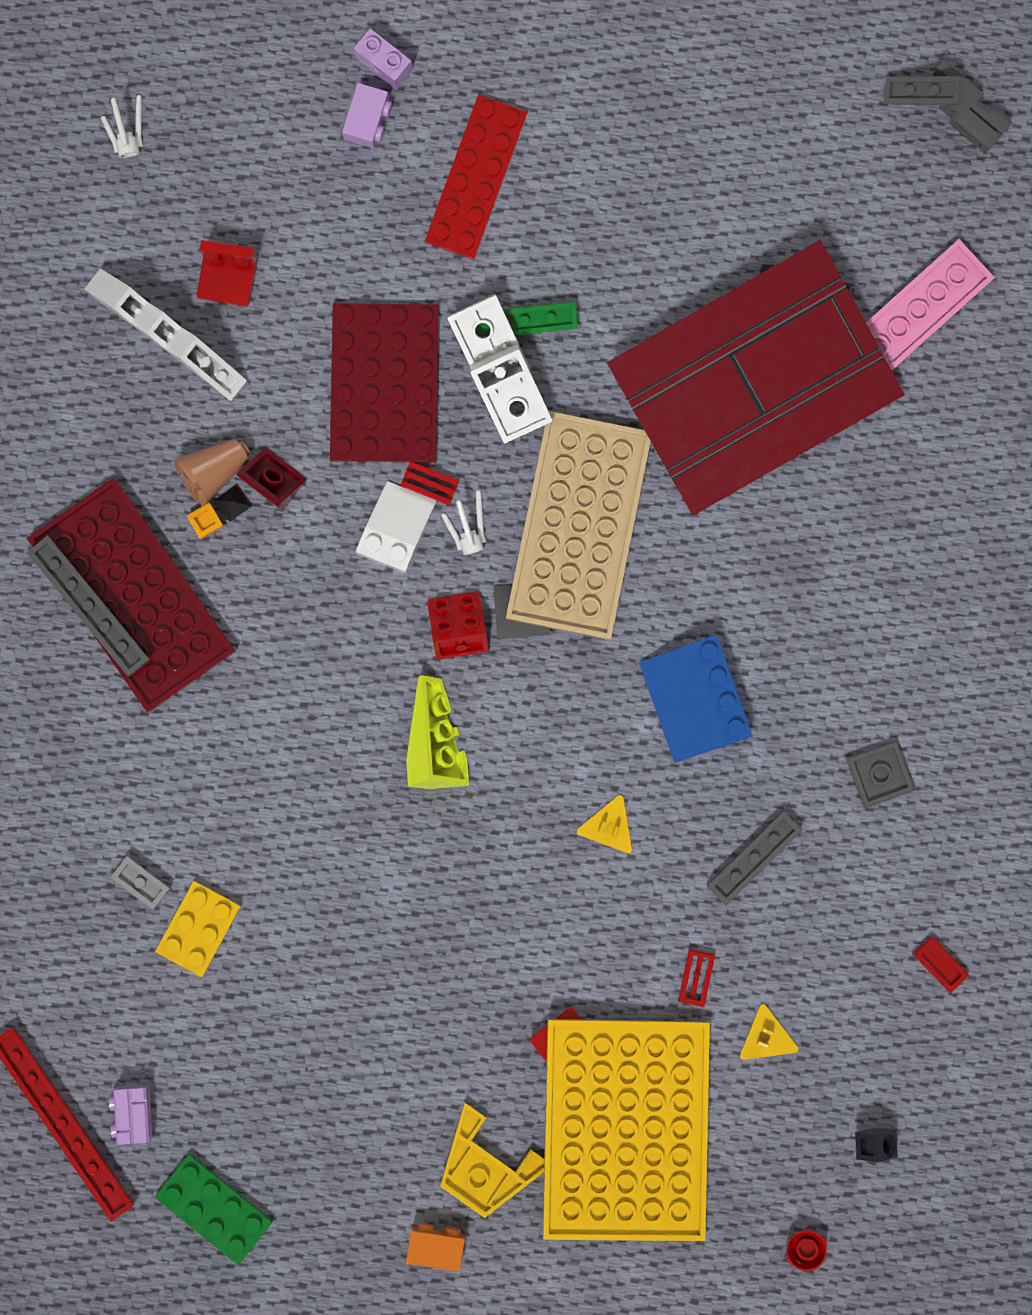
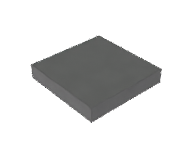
[845,740,915,809]

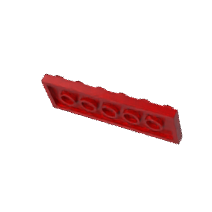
[425,94,528,260]

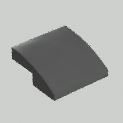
[493,585,551,639]

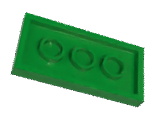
[154,1153,273,1266]

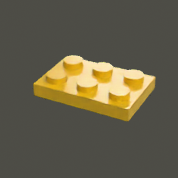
[155,880,241,977]

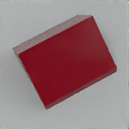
[236,447,307,512]

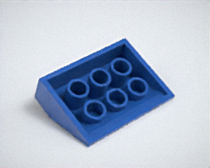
[639,635,753,763]

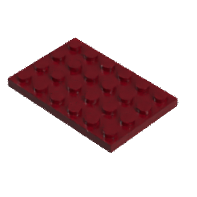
[330,303,439,463]

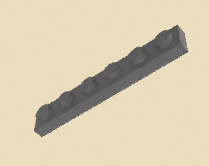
[27,535,150,677]

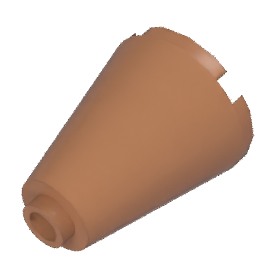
[173,439,250,506]

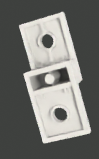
[447,294,553,444]

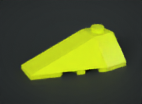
[406,675,469,789]

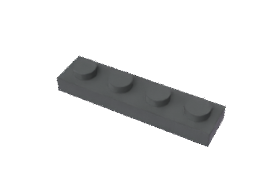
[707,811,802,906]

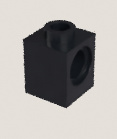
[855,1128,898,1162]

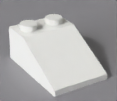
[356,481,436,574]

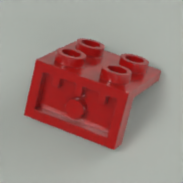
[196,240,257,307]
[427,591,489,660]

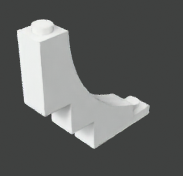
[84,268,247,401]

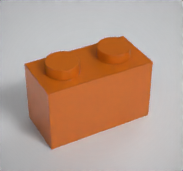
[406,1223,465,1272]

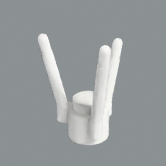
[101,95,143,158]
[441,490,486,556]

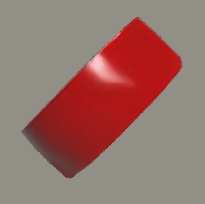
[785,1230,827,1272]

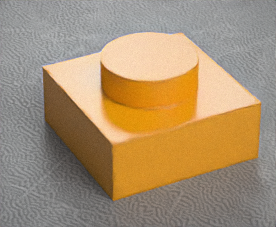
[187,503,224,540]

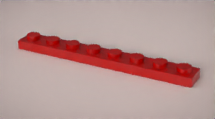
[0,1026,135,1222]

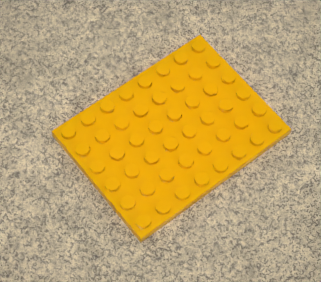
[542,1019,710,1241]

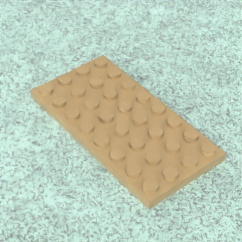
[506,411,651,640]

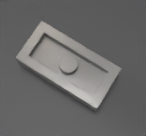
[110,856,171,910]

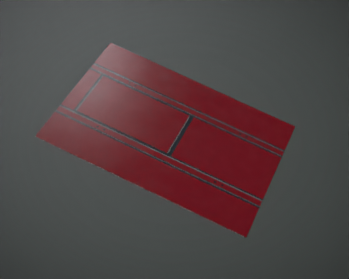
[606,239,905,516]

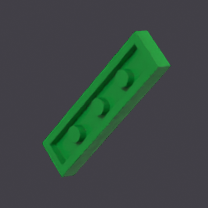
[475,302,578,337]

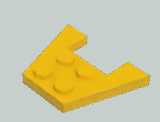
[440,1102,544,1218]

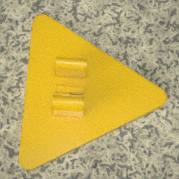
[577,795,632,853]
[740,1004,798,1060]

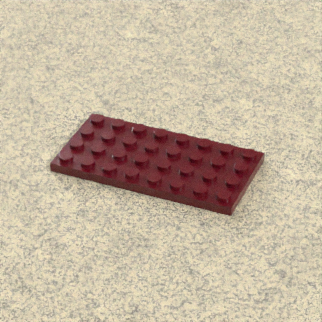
[26,478,236,713]

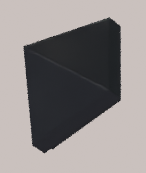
[214,485,252,522]

